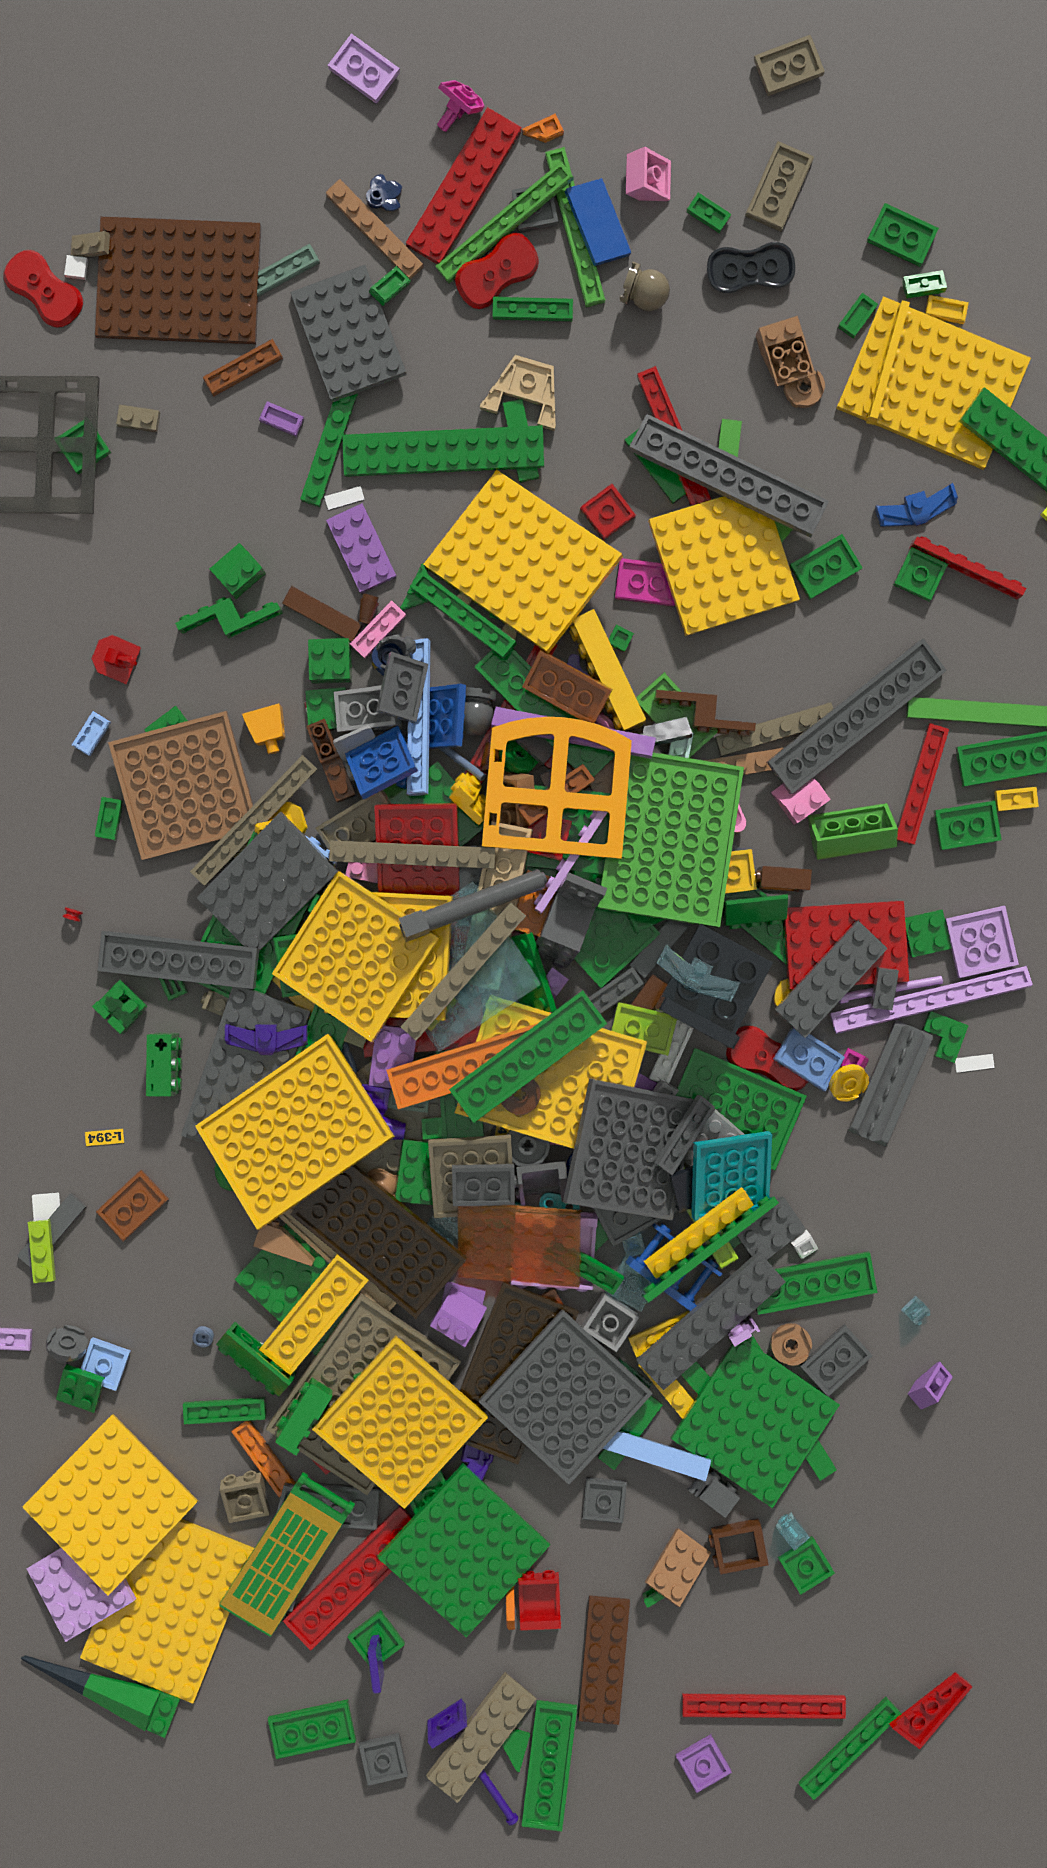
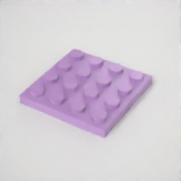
[27,1548,136,1642]

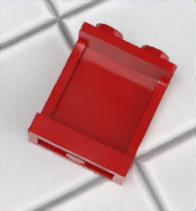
[518,1570,561,1630]

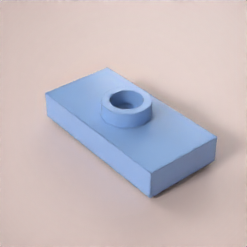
[72,711,112,756]

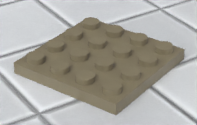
[428,1135,516,1218]

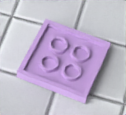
[945,906,1019,978]

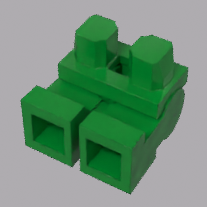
[92,980,148,1034]

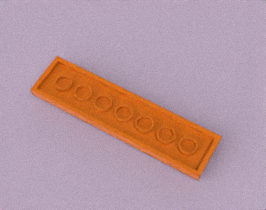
[386,1023,538,1109]

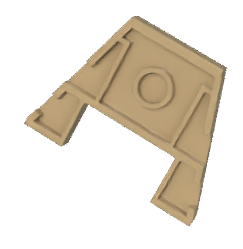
[480,355,556,431]

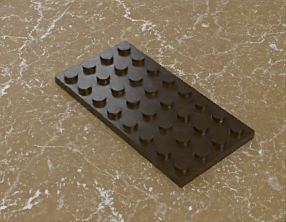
[290,1164,468,1319]
[459,1281,579,1465]

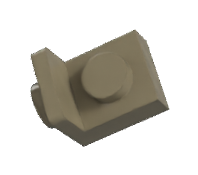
[201,990,228,1016]

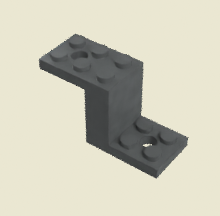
[535,873,607,968]

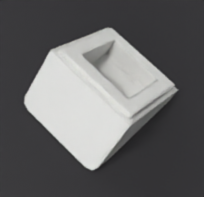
[791,1229,818,1260]

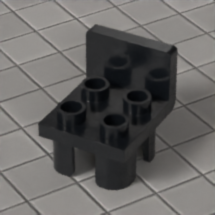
[655,924,773,1049]

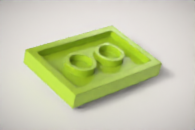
[611,1002,677,1056]

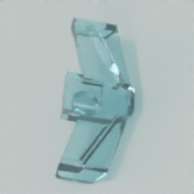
[657,944,741,1001]

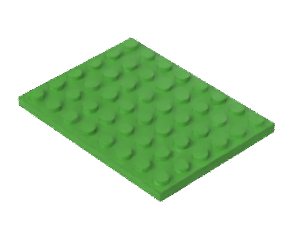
[598,753,744,928]

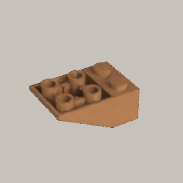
[755,316,815,387]

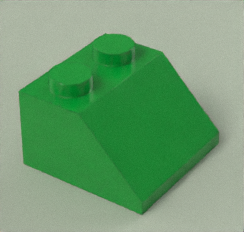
[210,543,266,599]

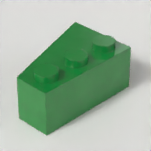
[275,1377,333,1456]

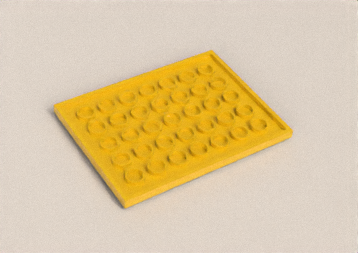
[836,296,1031,470]
[423,470,623,653]
[455,995,647,1149]
[195,1034,395,1230]
[80,1519,254,1704]

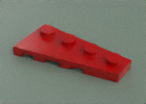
[889,1672,972,1749]

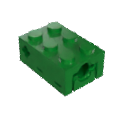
[146,1033,183,1096]

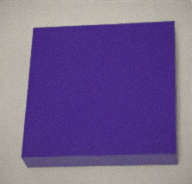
[367,1635,384,1693]

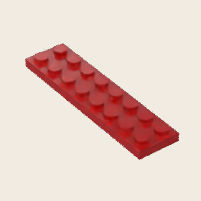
[406,107,522,264]
[283,1505,413,1651]

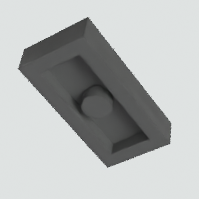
[871,967,899,1010]

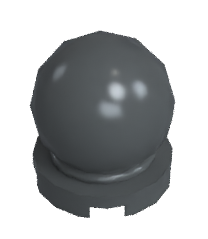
[463,687,496,736]

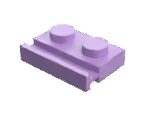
[728,1316,760,1346]

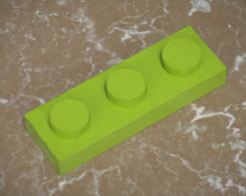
[28,1219,56,1283]

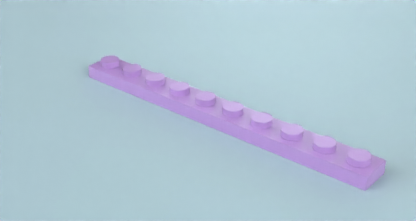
[830,966,1033,1034]

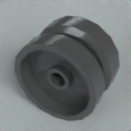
[507,1130,550,1167]

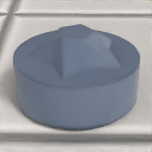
[192,1326,214,1347]

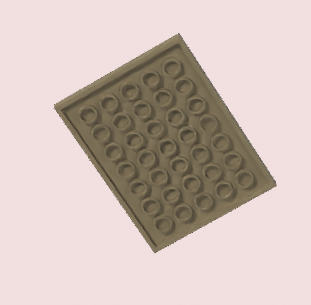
[266,1293,461,1495]

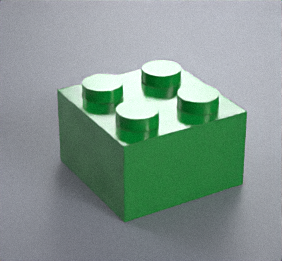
[308,638,352,684]

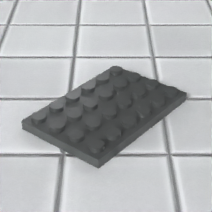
[290,265,407,403]
[197,812,339,951]

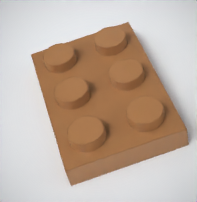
[644,1529,711,1607]

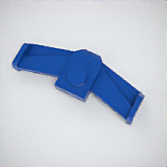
[875,483,958,527]

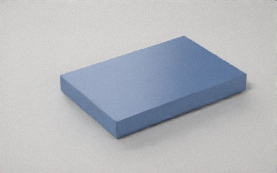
[773,1027,845,1092]

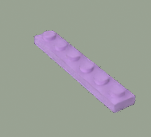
[534,811,608,914]

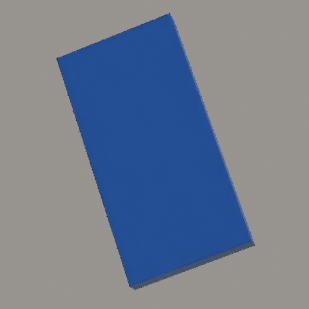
[565,178,631,266]

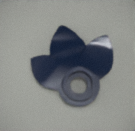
[366,174,402,211]

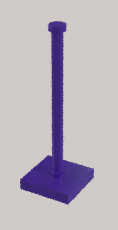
[427,1698,519,1826]

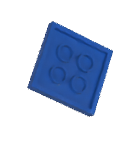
[429,684,466,749]
[345,726,418,799]

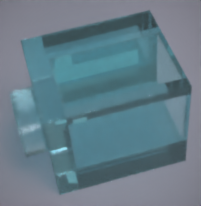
[776,1512,810,1551]

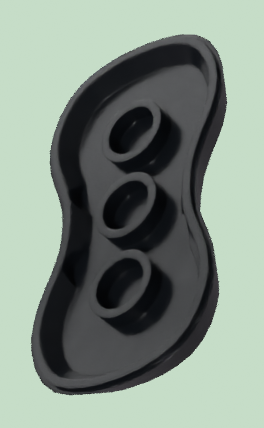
[707,242,796,293]

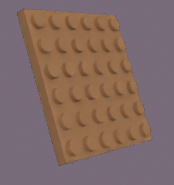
[108,711,253,860]

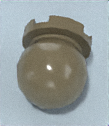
[619,262,670,311]

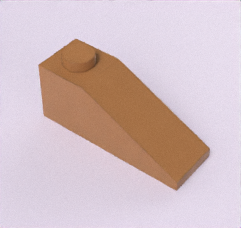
[253,1220,315,1266]

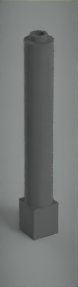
[398,869,547,942]

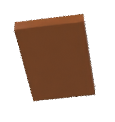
[96,1170,169,1241]

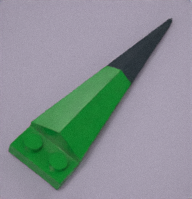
[21,1655,181,1738]

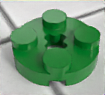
[499,740,538,774]

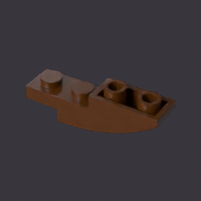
[306,719,356,803]

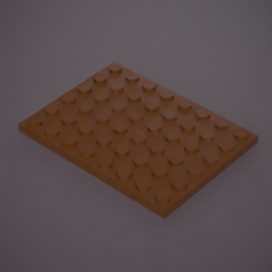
[95,216,261,344]

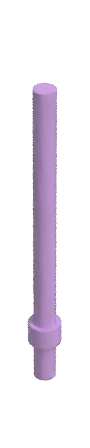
[839,976,943,1004]

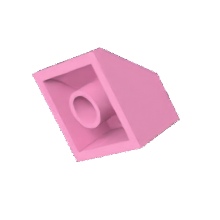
[626,147,671,201]
[771,778,831,825]

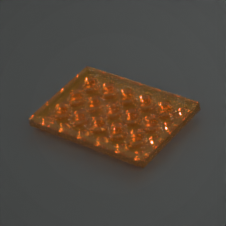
[458,1205,581,1287]

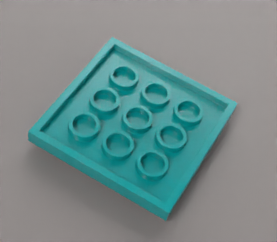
[692,1131,772,1221]

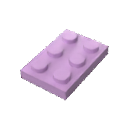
[328,33,400,104]

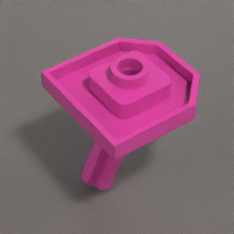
[437,80,485,132]

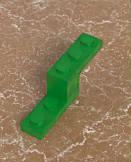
[175,597,283,639]

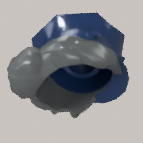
[372,634,416,677]

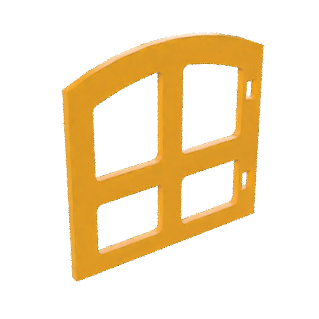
[482,717,632,859]

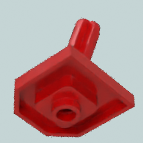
[91,635,141,684]

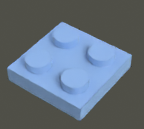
[81,1337,131,1391]

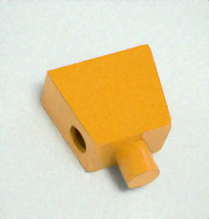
[242,704,285,754]

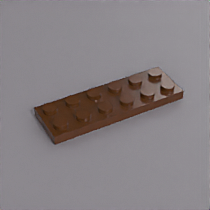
[578,1595,630,1725]

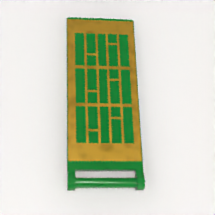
[219,1472,355,1637]

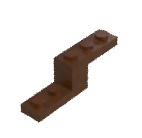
[654,690,756,737]

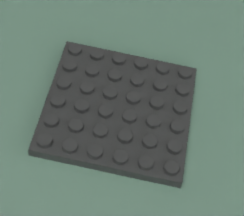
[563,1078,694,1220]
[479,1309,653,1485]

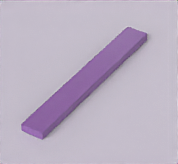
[491,707,656,759]

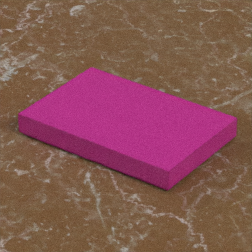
[615,558,675,607]

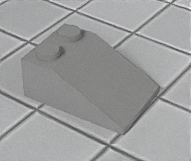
[334,685,402,732]

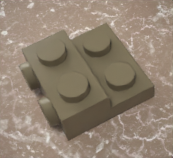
[220,1470,270,1523]

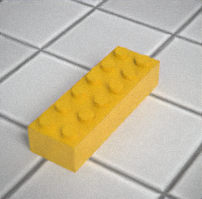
[569,609,646,731]

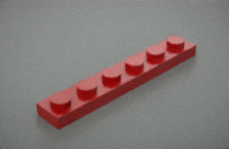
[909,536,1027,600]
[897,723,949,845]

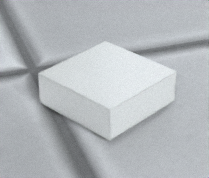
[64,255,88,280]

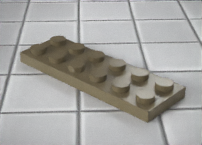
[426,1672,536,1803]

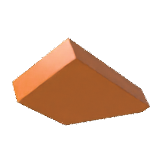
[522,113,564,143]
[506,1586,515,1630]

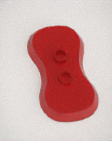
[455,233,539,309]
[3,250,83,328]
[726,1025,808,1091]

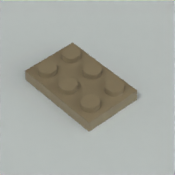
[754,35,825,96]

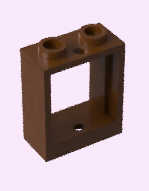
[755,866,812,892]
[708,1518,769,1575]

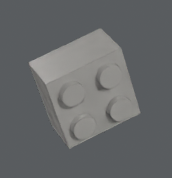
[582,1291,639,1352]

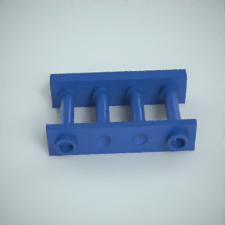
[626,1223,722,1311]

